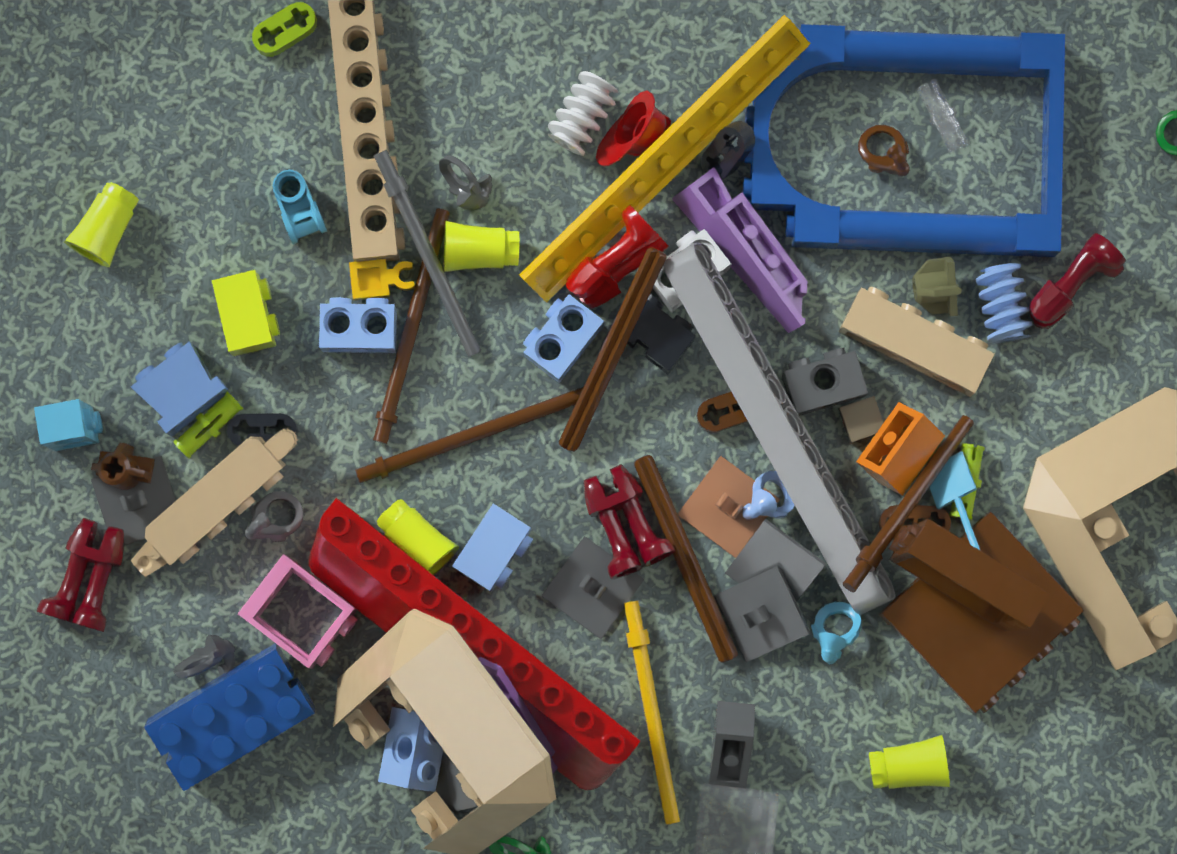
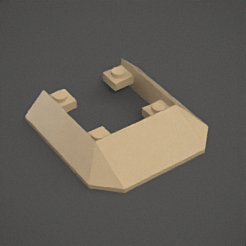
[1023,387,1177,670]
[333,609,556,854]

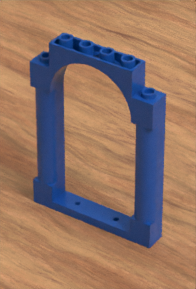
[743,24,1065,257]

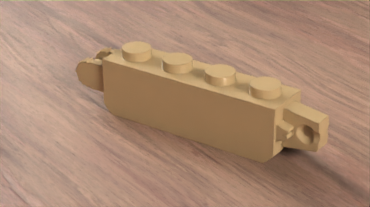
[131,428,299,577]

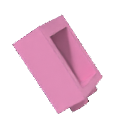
[238,554,358,669]

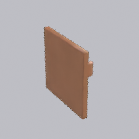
[678,456,780,558]

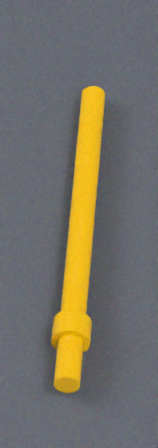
[624,601,680,824]

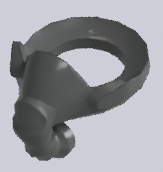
[439,155,493,210]
[244,491,303,542]
[173,635,235,678]

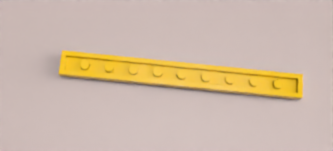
[519,15,811,303]

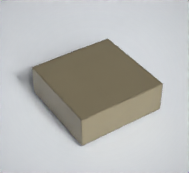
[838,396,884,444]

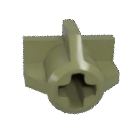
[912,256,962,316]

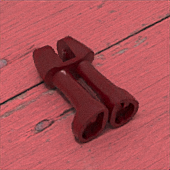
[1030,233,1126,329]
[583,464,676,579]
[36,518,124,632]

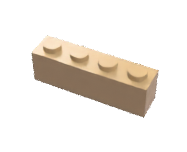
[838,287,995,397]

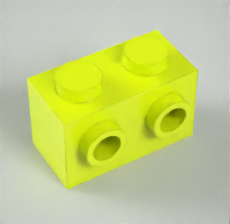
[212,270,280,357]

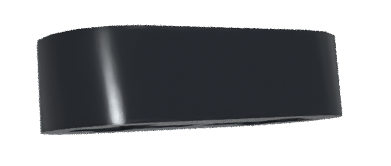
[701,121,755,180]
[227,413,299,446]

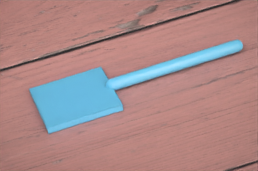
[930,451,980,550]

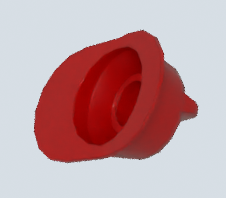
[596,90,671,167]

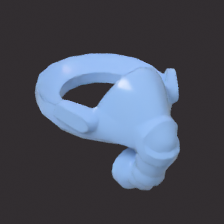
[742,471,795,520]

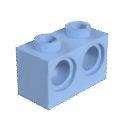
[523,294,604,383]
[319,297,397,353]

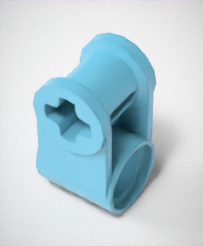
[272,169,327,244]

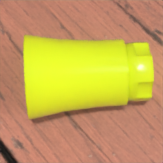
[64,182,139,267]
[444,221,520,272]
[377,499,459,575]
[869,735,950,789]

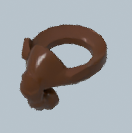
[858,125,910,177]

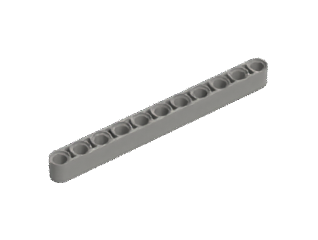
[664,243,895,615]

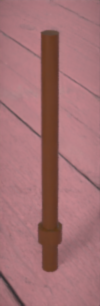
[843,415,974,593]

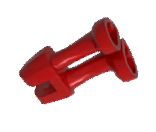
[566,205,669,309]

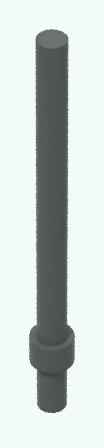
[374,150,481,357]

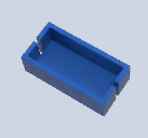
[144,643,315,791]

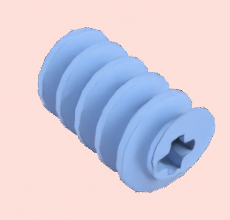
[976,263,1032,344]

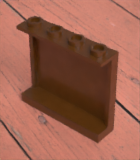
[878,512,1084,713]

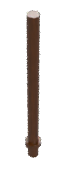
[373,208,450,444]
[355,387,584,483]

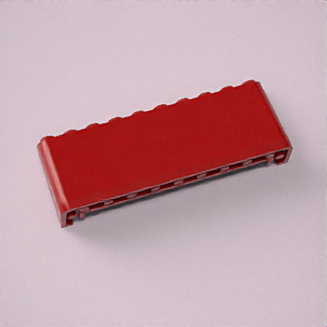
[309,498,641,790]

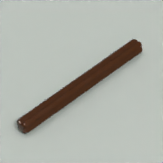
[559,248,667,452]
[634,455,738,663]

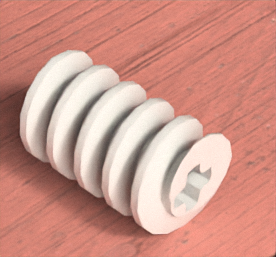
[548,71,618,156]

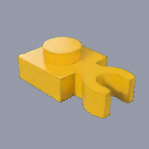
[349,259,415,301]

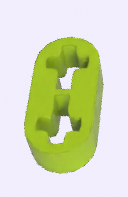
[252,2,317,57]

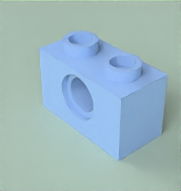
[378,707,443,792]

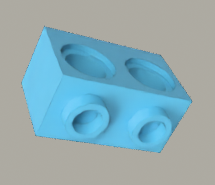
[34,399,103,451]

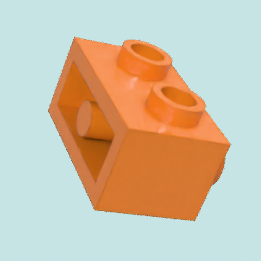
[856,402,945,496]

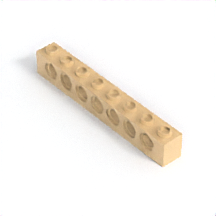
[328,0,406,262]

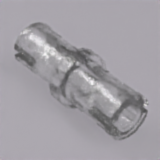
[916,79,970,154]

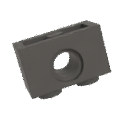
[782,348,868,416]

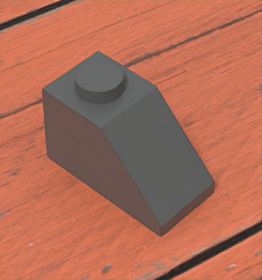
[709,701,755,789]

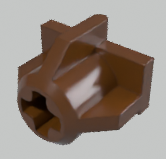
[91,443,155,490]

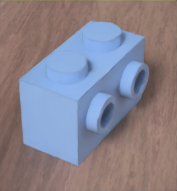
[452,503,533,592]

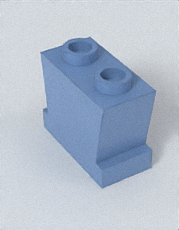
[131,341,230,437]

